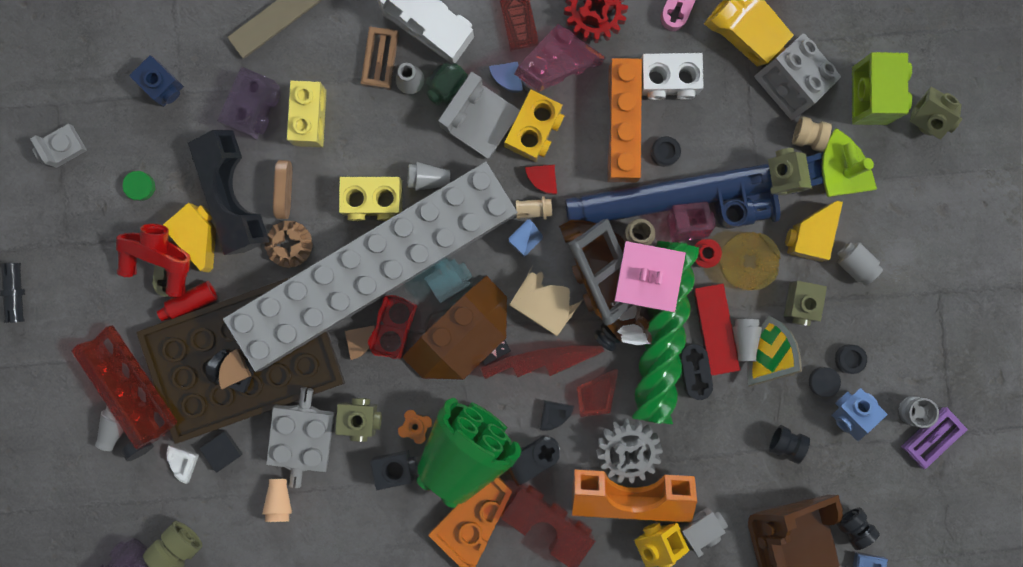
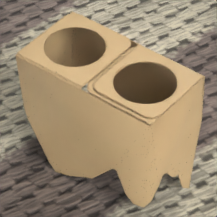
[510,266,584,336]

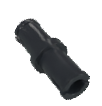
[0,263,25,323]

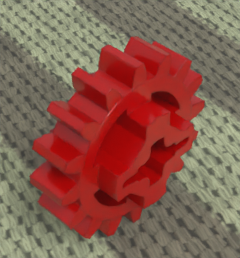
[564,0,628,43]

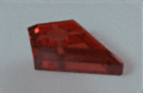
[576,369,618,417]

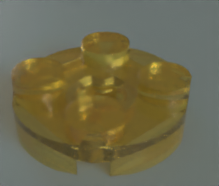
[719,232,781,291]

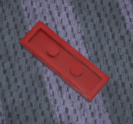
[693,283,740,376]

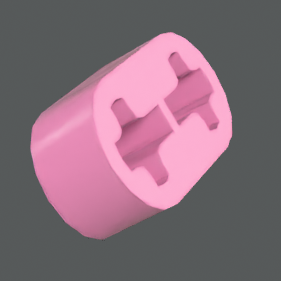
[660,0,695,31]

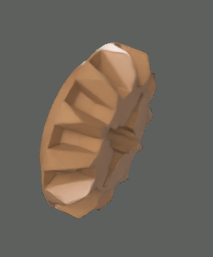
[264,221,313,268]

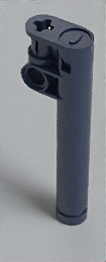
[565,164,781,229]

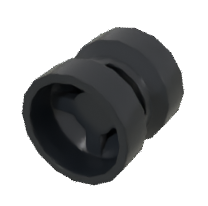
[769,425,810,464]
[836,507,880,550]

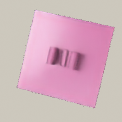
[615,241,686,312]

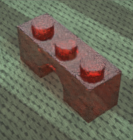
[501,485,596,567]

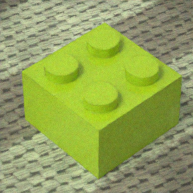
[852,52,912,125]

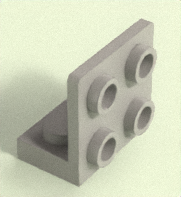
[754,33,841,121]
[438,72,520,159]

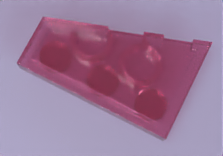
[514,24,605,92]

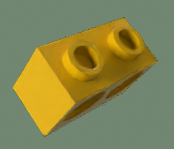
[504,89,565,162]

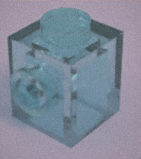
[425,258,473,304]

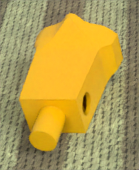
[704,0,794,67]

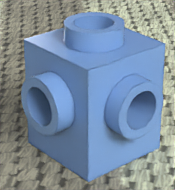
[831,388,888,441]

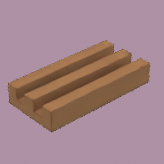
[361,26,399,90]

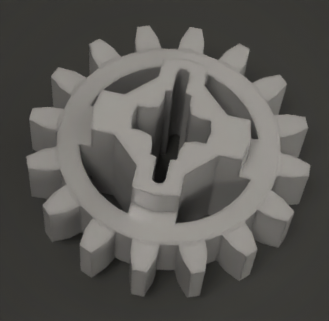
[596,418,663,484]

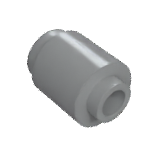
[837,242,883,286]

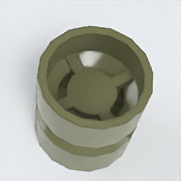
[143,521,202,567]

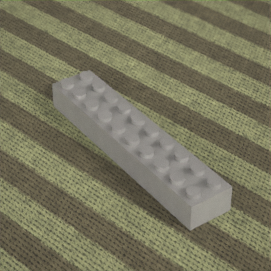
[223,162,518,372]

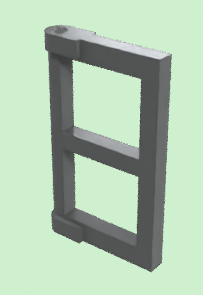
[568,219,633,325]

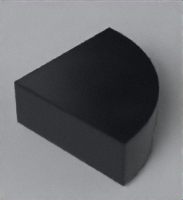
[540,400,574,431]

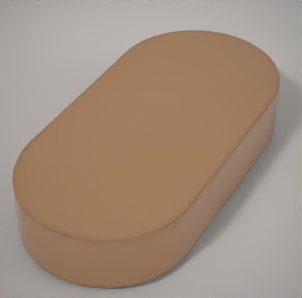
[273,160,292,219]

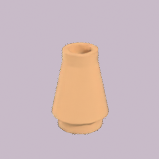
[262,479,292,522]

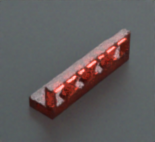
[71,325,178,450]

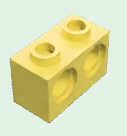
[287,80,327,147]
[339,177,402,221]

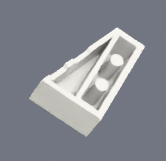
[377,0,474,65]

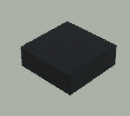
[200,430,243,473]

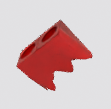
[368,295,418,359]

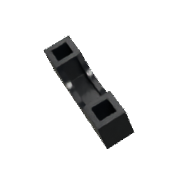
[188,130,270,255]

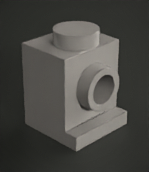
[679,507,728,557]

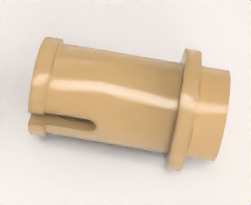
[516,196,552,220]

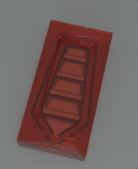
[499,0,539,51]

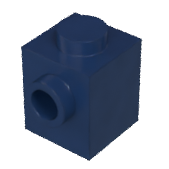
[129,55,184,107]

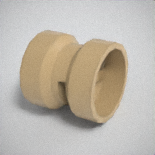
[792,116,832,152]

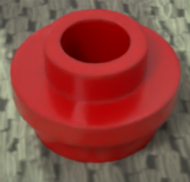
[694,239,722,268]

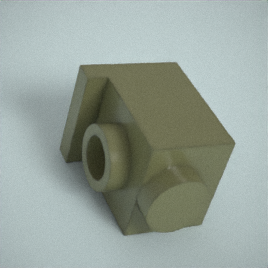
[768,148,812,195]

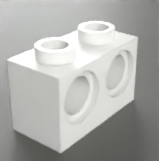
[641,53,703,100]

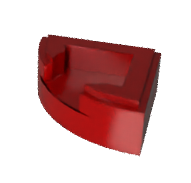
[525,164,557,195]

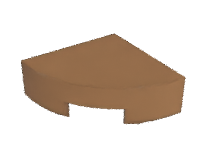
[345,325,376,360]
[219,349,251,389]

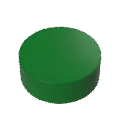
[123,171,155,201]

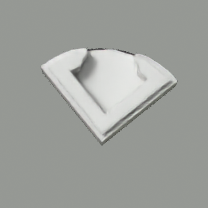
[167,445,199,484]

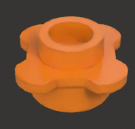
[398,410,432,444]

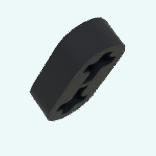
[679,344,713,400]

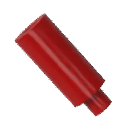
[157,281,218,321]

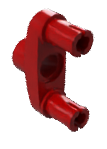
[116,223,191,297]

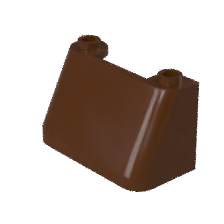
[748,494,843,567]

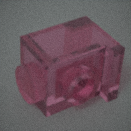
[666,202,716,242]

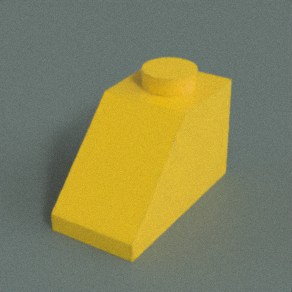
[785,201,843,262]
[163,203,216,273]

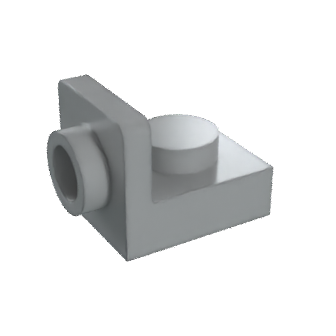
[30,124,87,168]

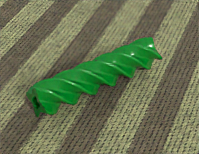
[632,241,699,424]

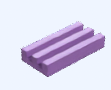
[901,407,968,470]

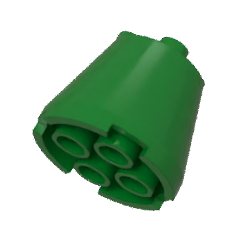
[416,398,521,508]

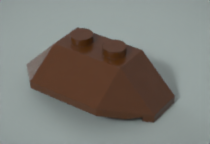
[402,275,507,380]

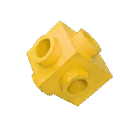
[634,522,690,567]

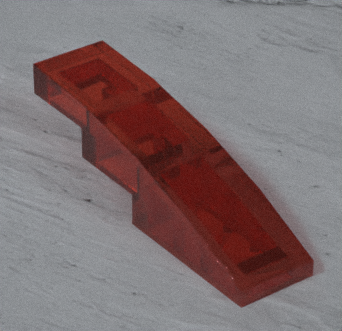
[480,345,605,379]

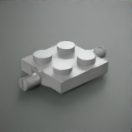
[266,387,335,488]

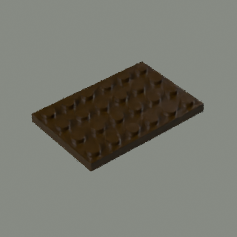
[136,275,345,444]

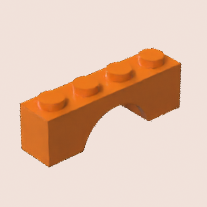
[608,58,642,183]
[572,469,697,523]

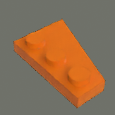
[428,477,512,567]

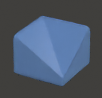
[509,219,543,258]

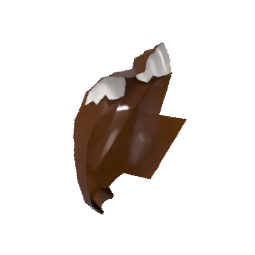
[559,220,652,345]

